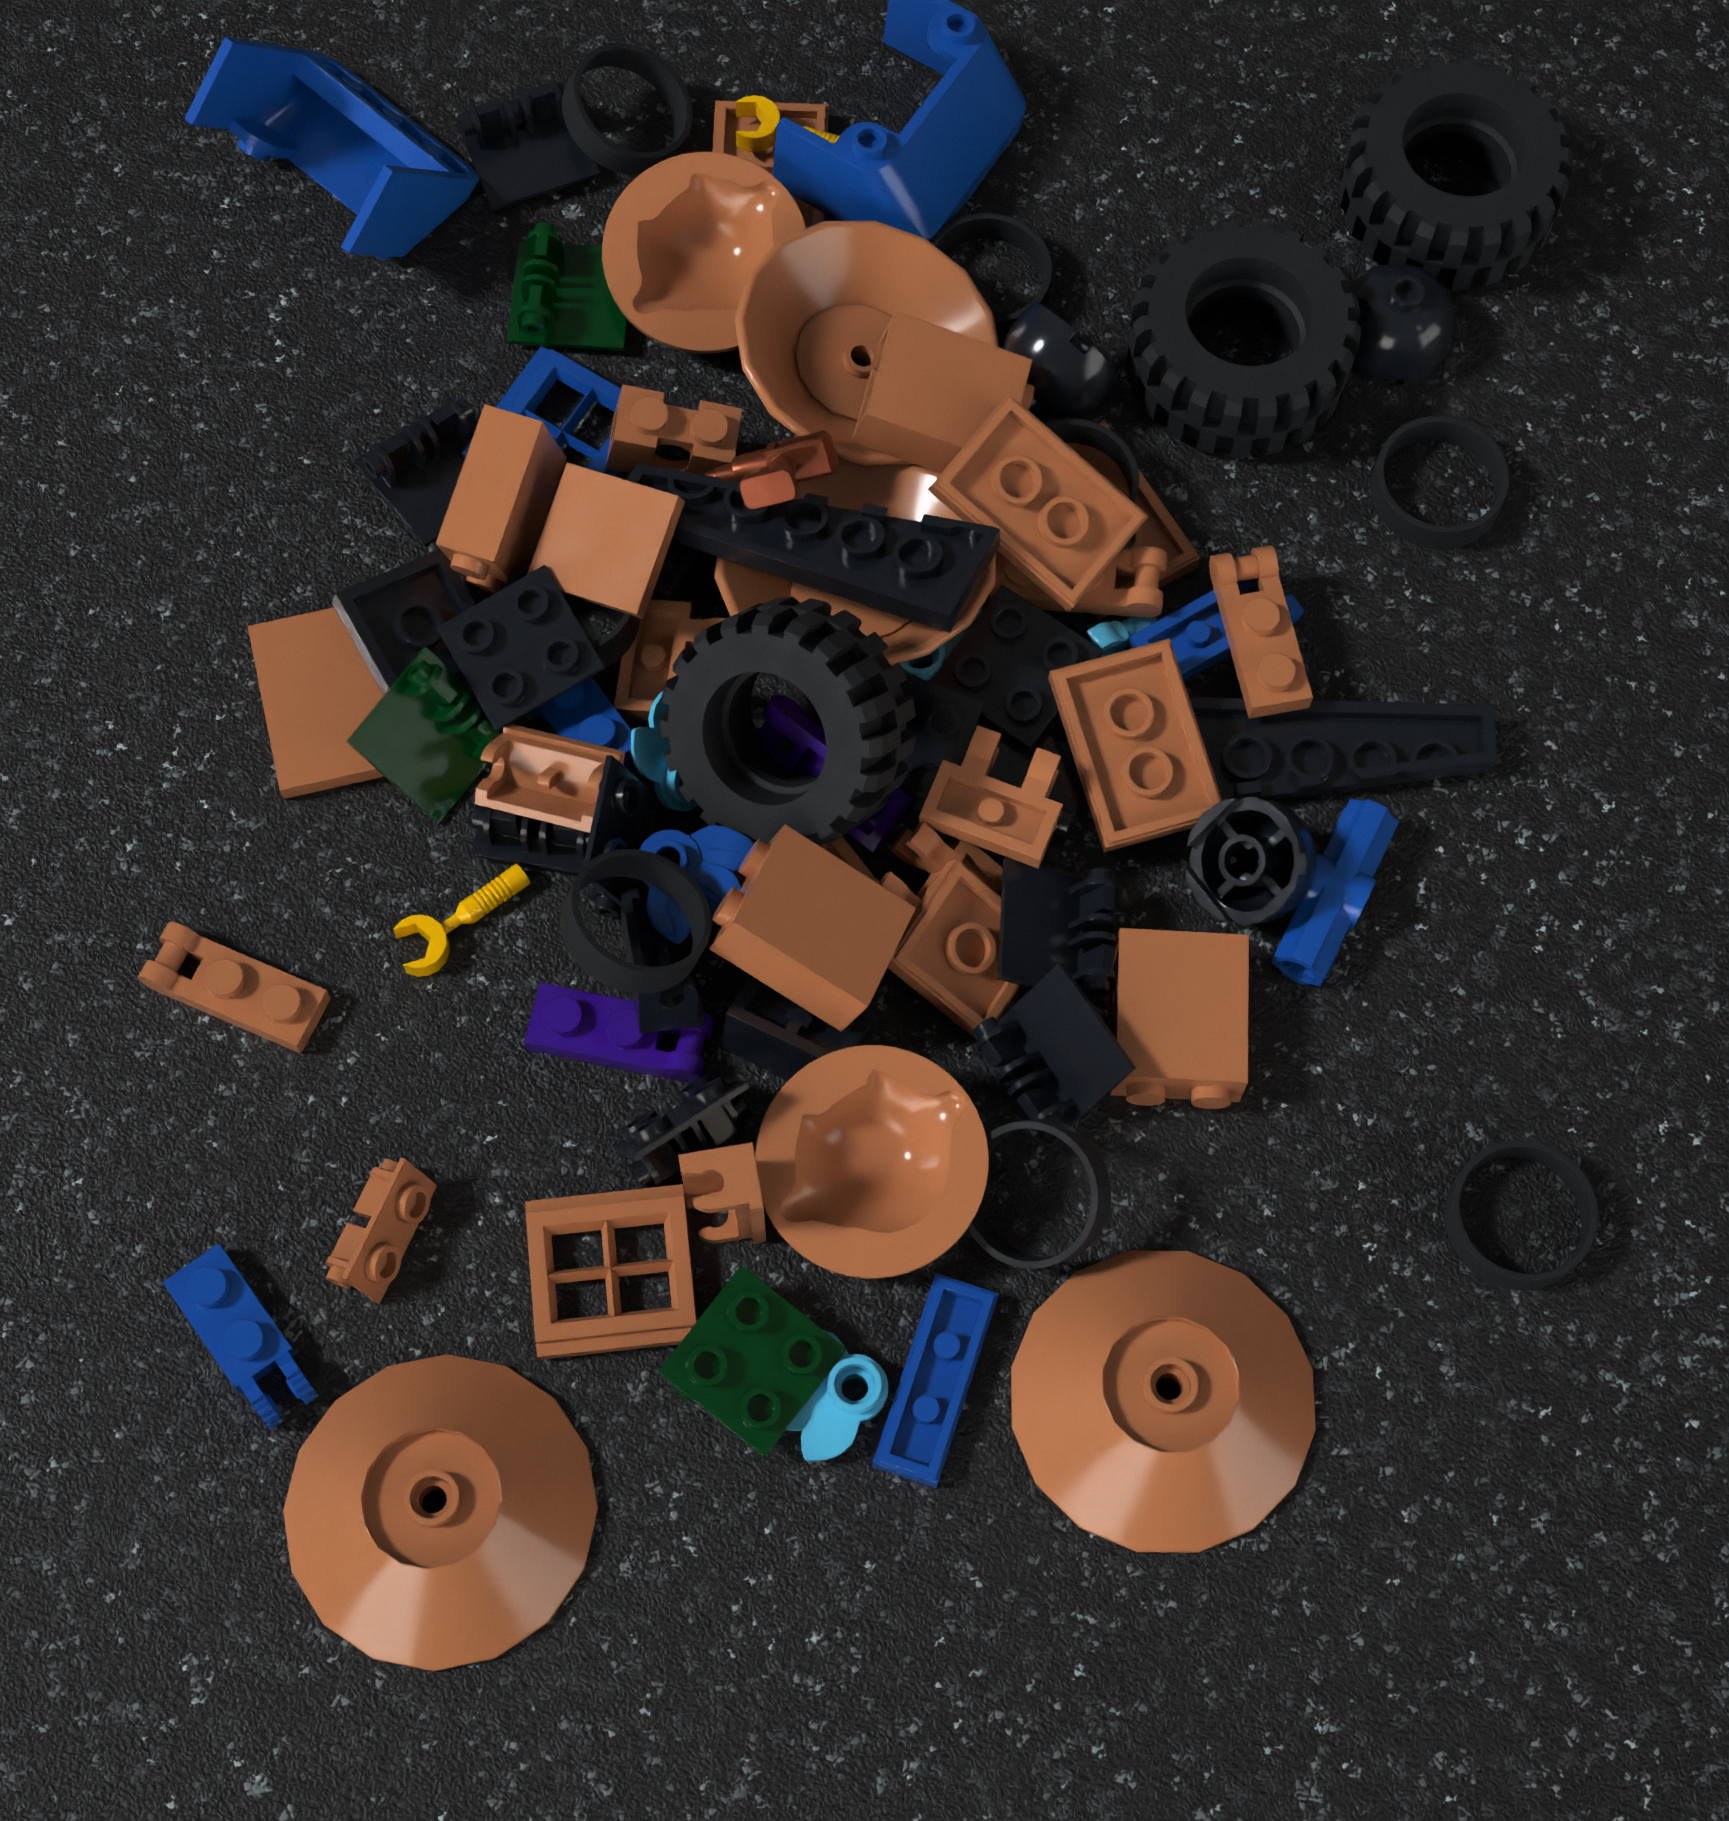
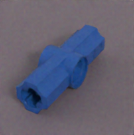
[1271,799,1399,987]

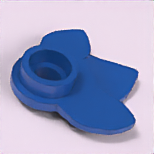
[639,825,754,945]

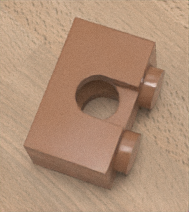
[605,384,742,475]

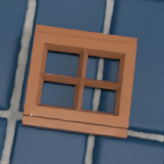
[525,1184,697,1360]

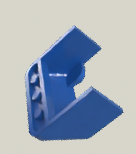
[772,0,1026,242]
[184,36,480,260]

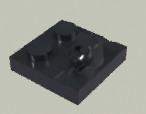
[332,550,476,695]

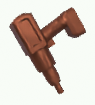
[705,430,839,509]

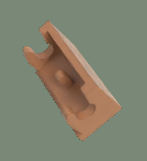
[475,724,625,833]
[678,1142,766,1244]

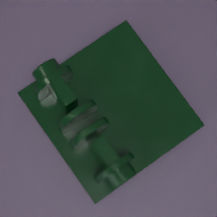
[506,222,628,351]
[346,646,503,824]
[658,1265,847,1458]

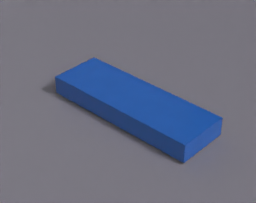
[872,1273,999,1489]

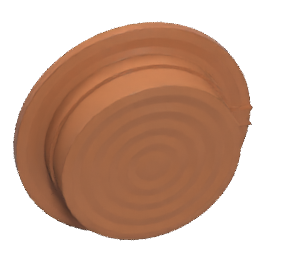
[602,152,806,354]
[755,1045,989,1279]

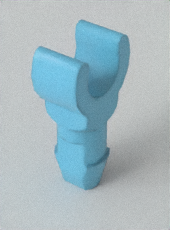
[1087,617,1157,657]

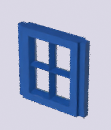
[463,346,624,510]

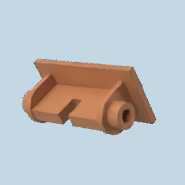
[325,1158,438,1304]

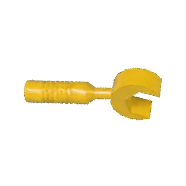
[735,95,840,152]
[393,863,531,977]

